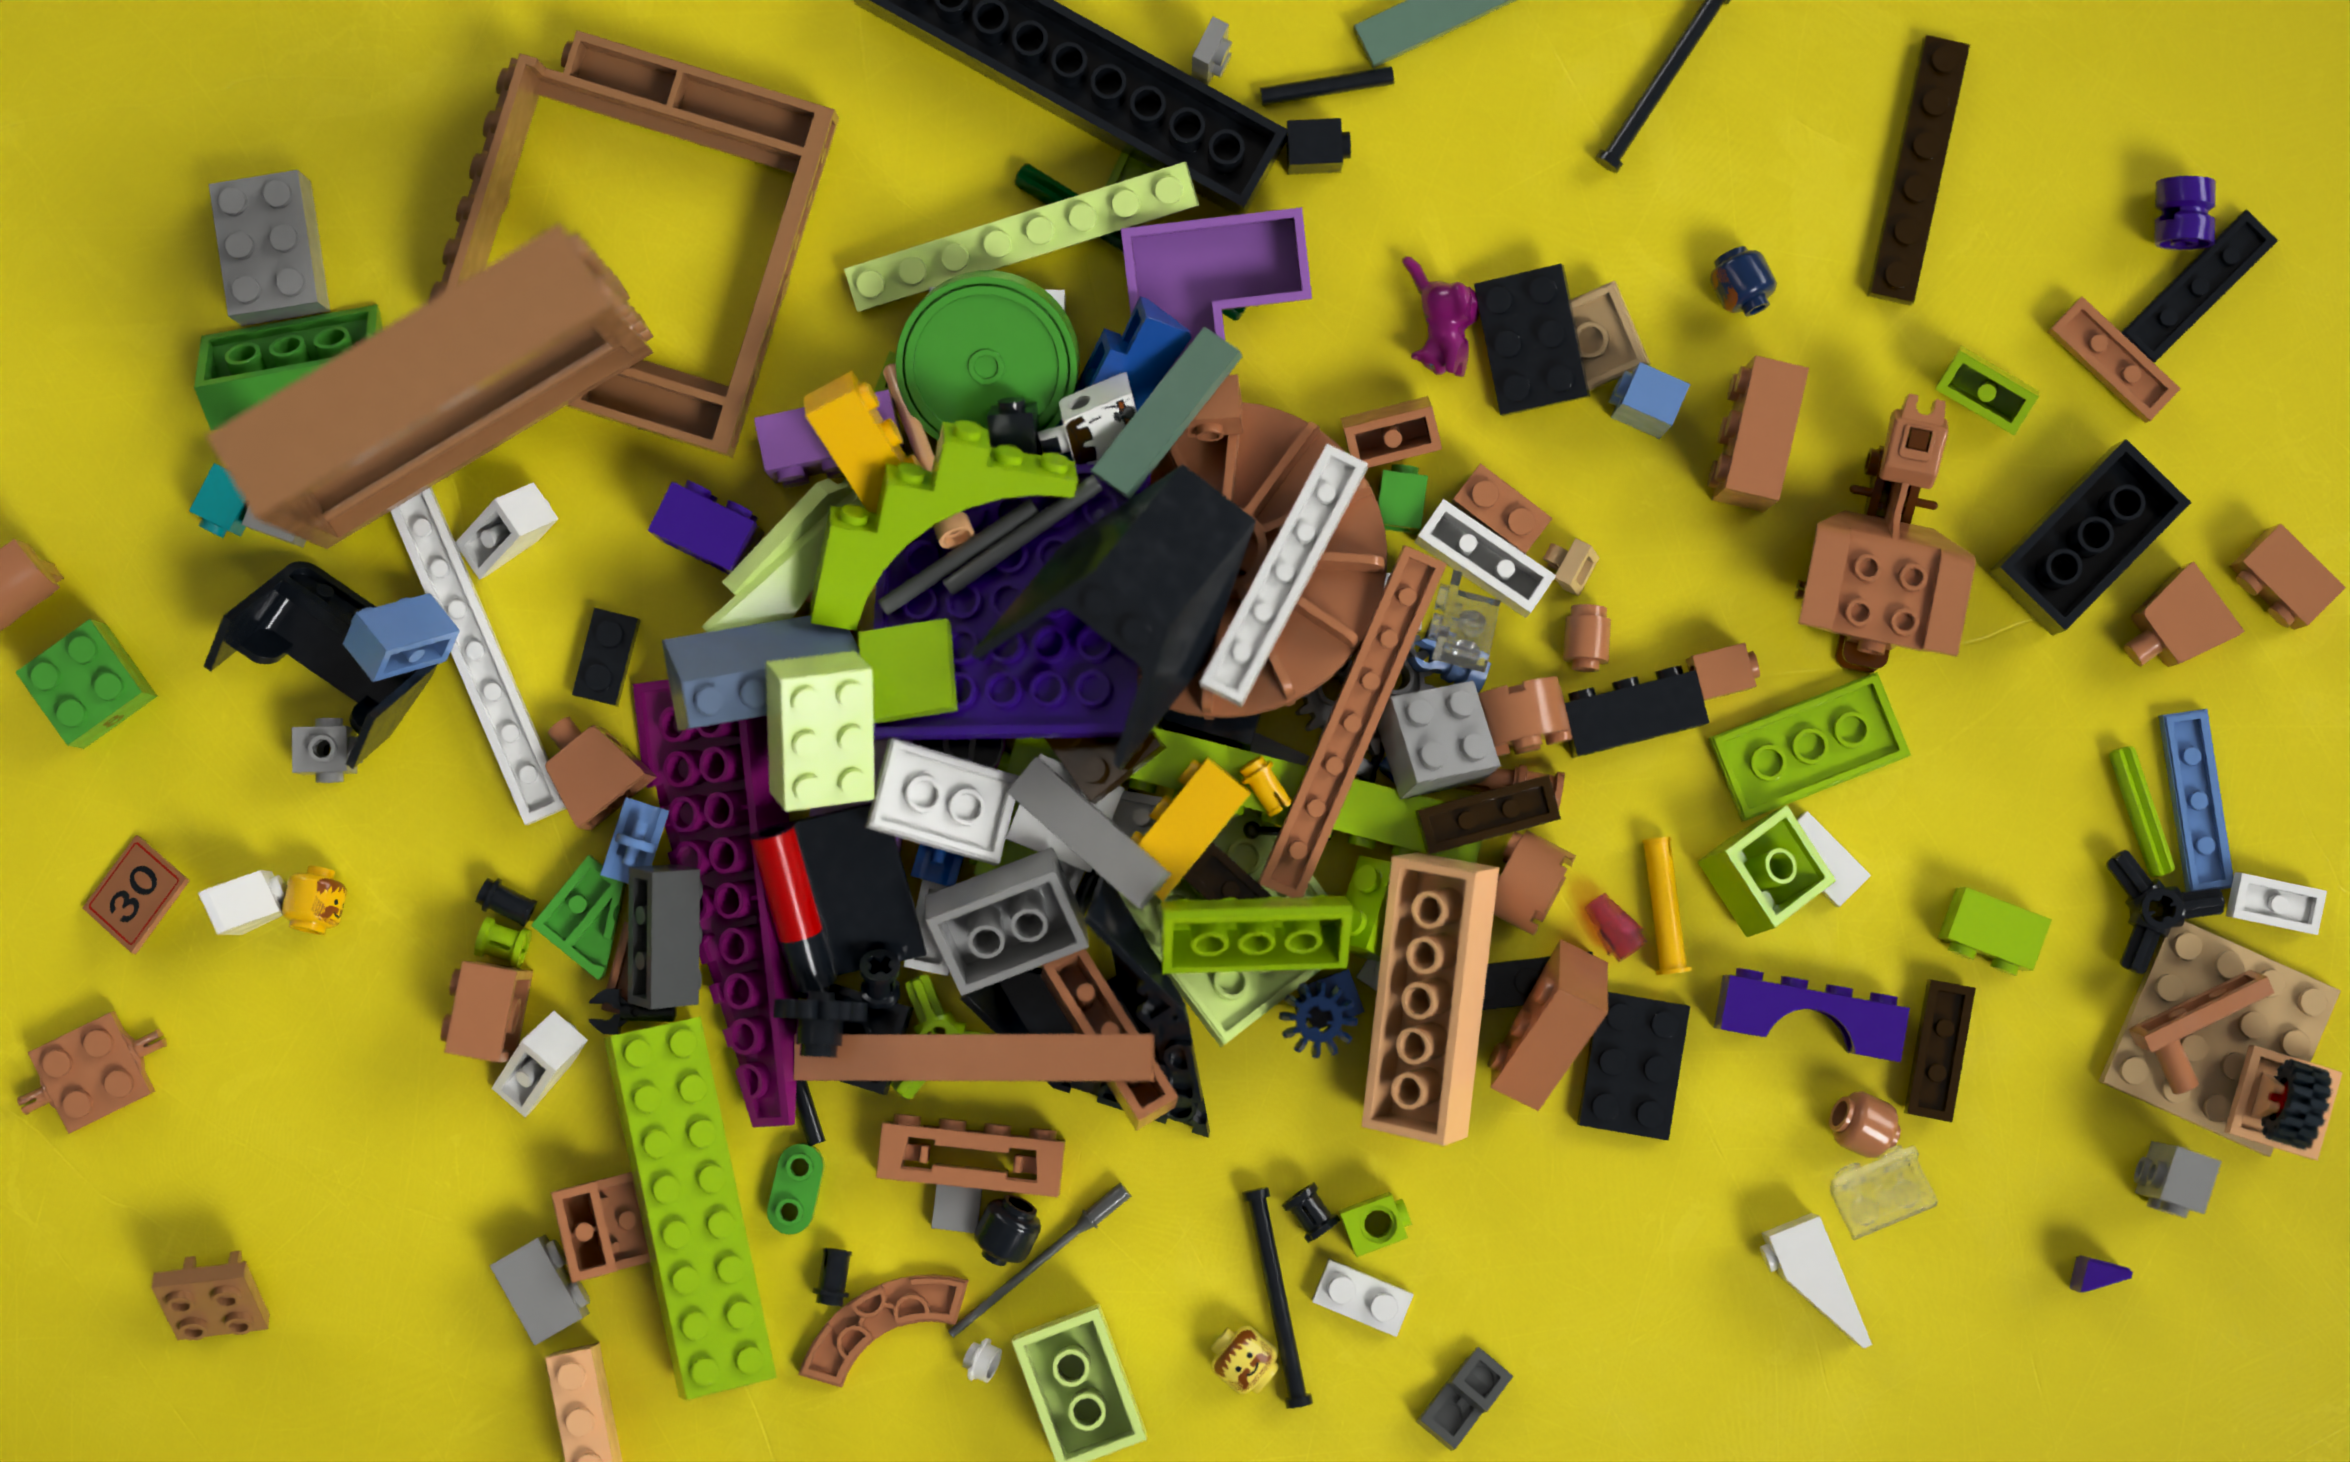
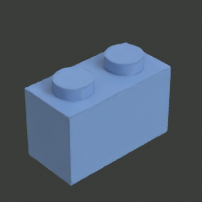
[1609,362,1690,439]
[343,593,460,682]

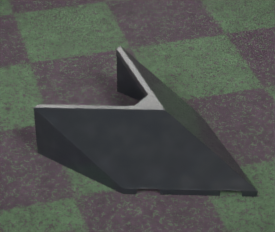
[960,876,1210,1138]

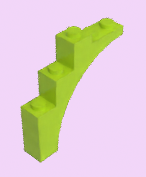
[810,421,1078,631]

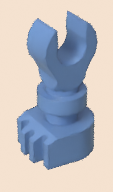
[1407,638,1491,693]

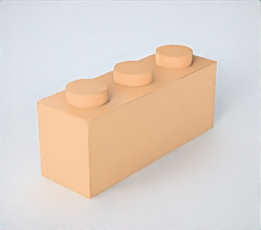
[545,1342,623,1462]

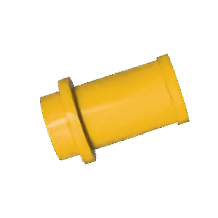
[1239,755,1293,817]

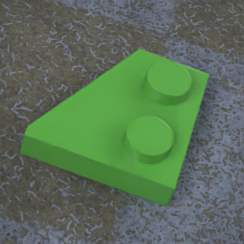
[531,855,626,980]

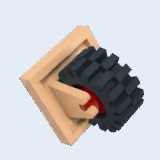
[2224,1045,2343,1161]

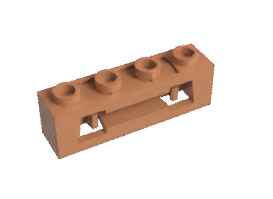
[876,1114,1066,1197]

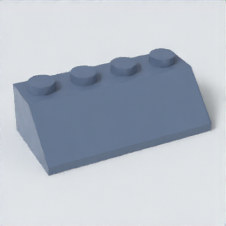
[662,615,860,731]

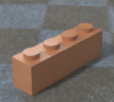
[1041,949,1178,1131]

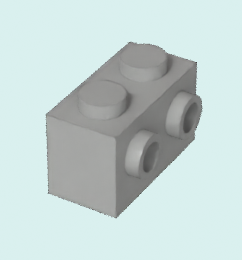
[2134,1141,2221,1218]

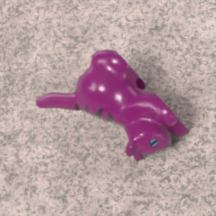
[1402,256,1480,377]

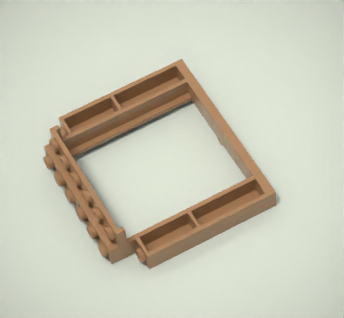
[429,30,839,458]

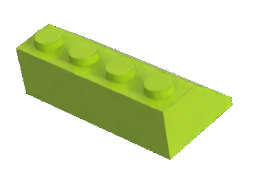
[1160,895,1353,974]

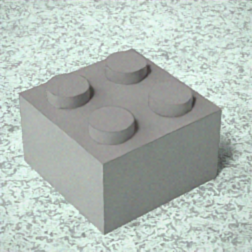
[1377,681,1501,800]

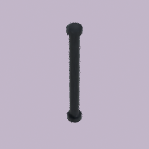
[1595,0,1731,173]
[1242,1187,1313,1409]

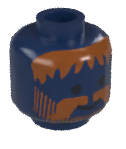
[1710,246,1777,317]

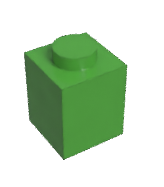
[1377,464,1428,535]

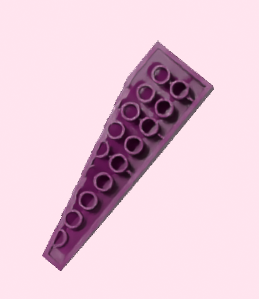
[633,679,798,1127]

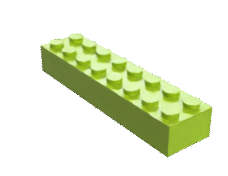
[604,1017,777,1400]

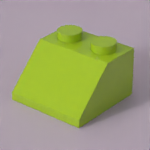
[1698,805,1836,937]

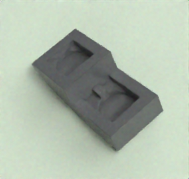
[1416,1347,1513,1451]

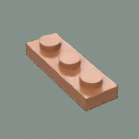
[2047,297,2181,424]

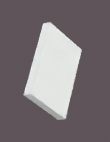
[865,738,1019,866]

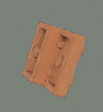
[0,539,64,631]
[551,1172,651,1283]

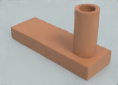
[2129,970,2274,1094]

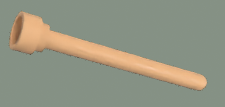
[883,364,974,549]

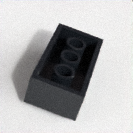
[1988,439,2192,636]

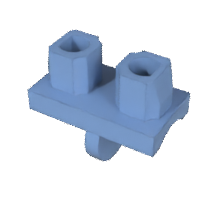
[600,797,669,884]

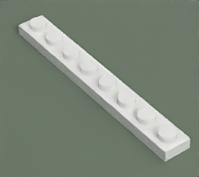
[390,486,566,825]

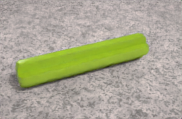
[2109,746,2175,877]

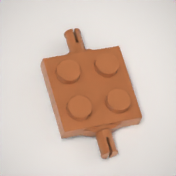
[17,1011,167,1134]

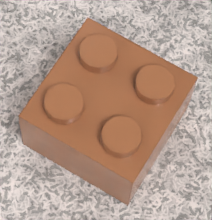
[440,961,533,1063]

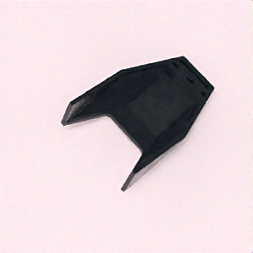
[970,464,1256,770]

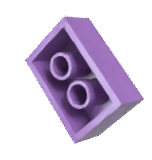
[754,390,906,488]

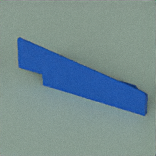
[1055,296,1192,461]

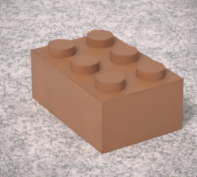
[1708,356,1809,512]

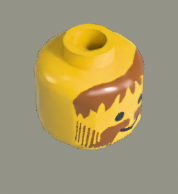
[281,866,347,935]

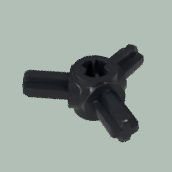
[2106,850,2225,974]

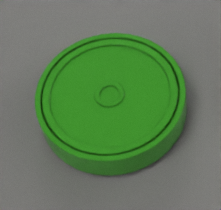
[896,270,1080,441]

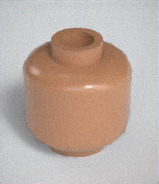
[1829,1091,1901,1158]

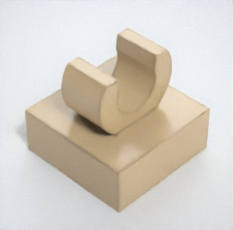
[1543,538,1600,597]

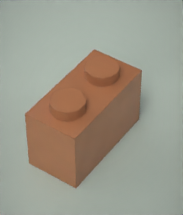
[1341,396,1442,468]
[1450,463,1553,554]
[2230,524,2346,630]

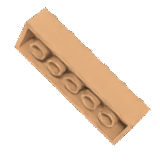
[1362,852,1499,1146]

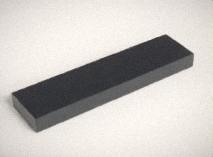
[2121,209,2278,363]

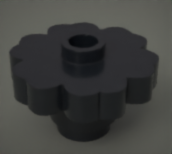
[773,991,868,1057]

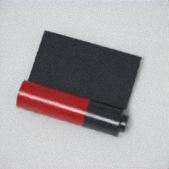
[749,803,927,998]

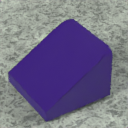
[2070,1255,2133,1293]

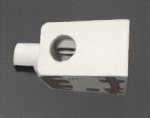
[1038,372,1137,465]

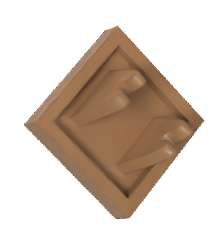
[152,1251,270,1340]

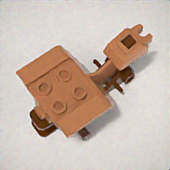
[1795,394,1975,673]

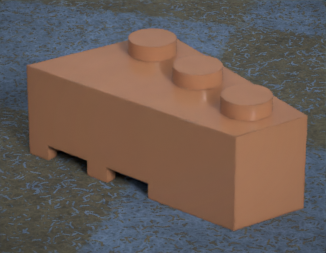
[1488,939,1608,1111]

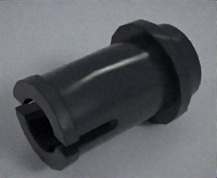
[475,878,537,927]
[813,1247,852,1306]

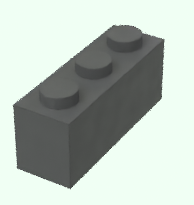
[628,864,703,1009]

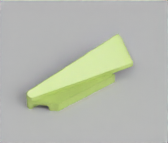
[702,478,866,632]

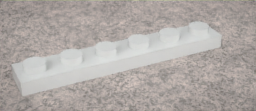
[1200,444,1368,707]

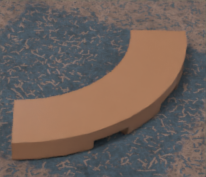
[798,1274,969,1388]

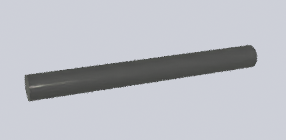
[943,475,1104,595]
[878,498,1040,615]

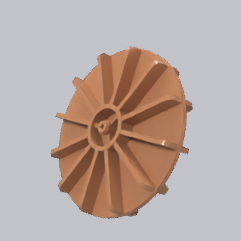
[1151,398,1387,720]

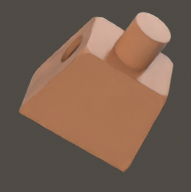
[2124,561,2245,667]
[545,717,657,831]

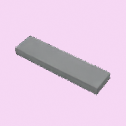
[1007,757,1171,910]

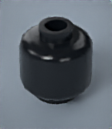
[974,1195,1041,1266]

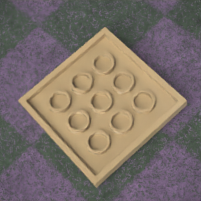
[2098,921,2341,1157]

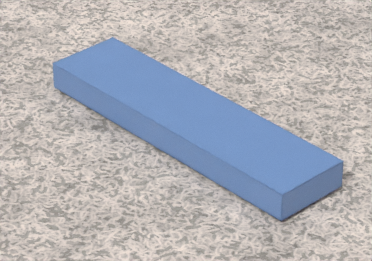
[2158,709,2234,891]

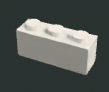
[1414,499,1556,618]

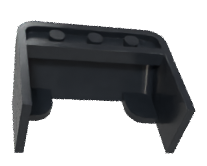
[203,561,438,769]

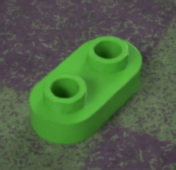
[767,1143,825,1234]

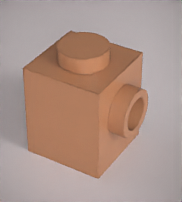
[1186,374,1243,442]

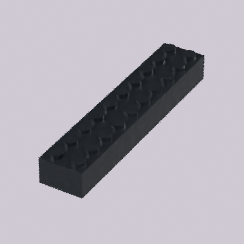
[854,0,1288,215]

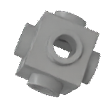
[292,718,363,783]

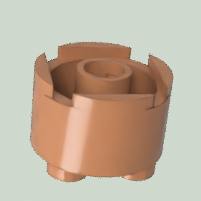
[1478,676,1573,757]
[1494,830,1576,936]

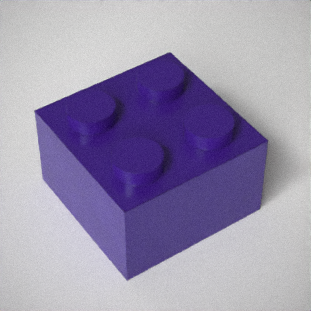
[648,480,765,574]

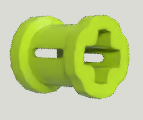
[474,917,532,968]

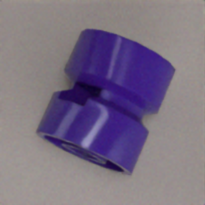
[2154,176,2216,250]

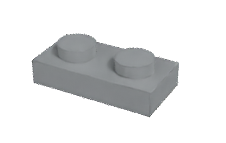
[1192,17,1233,85]

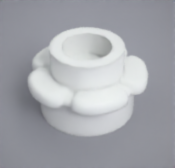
[963,1338,1002,1383]

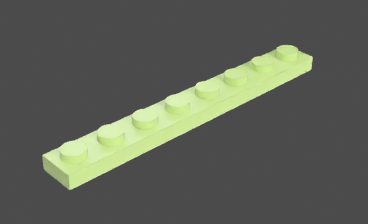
[844,162,1200,312]

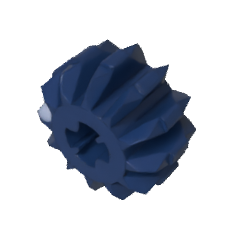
[1279,980,1358,1058]

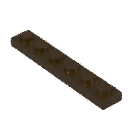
[1867,35,1970,306]

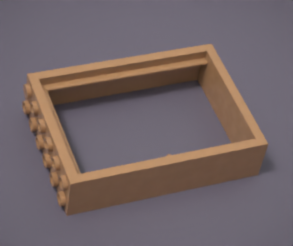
[206,223,654,549]

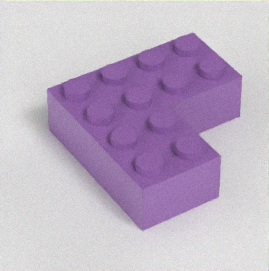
[1121,207,1312,390]

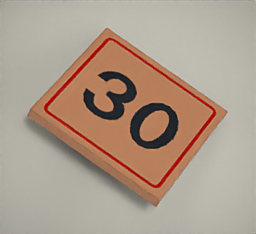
[83,835,190,955]

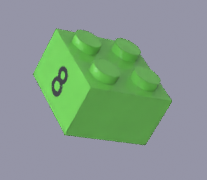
[16,619,157,749]

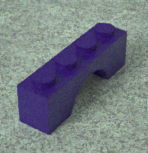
[1714,968,1910,1062]

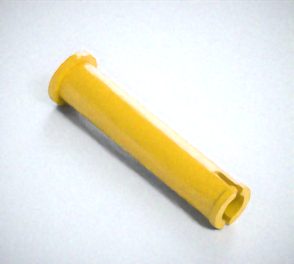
[1642,837,1692,975]

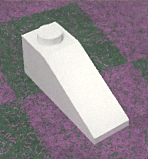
[1760,1213,1872,1348]

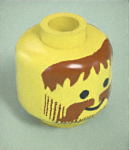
[1210,1326,1280,1394]

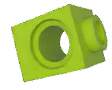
[1339,1192,1412,1257]

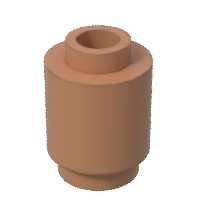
[1563,604,1611,672]

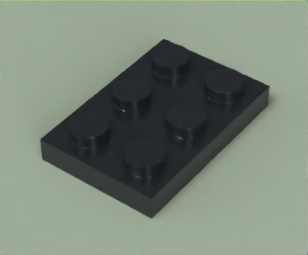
[1474,264,1590,416]
[1577,992,1690,1141]

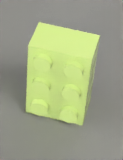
[766,651,875,812]
[1012,1303,1147,1462]

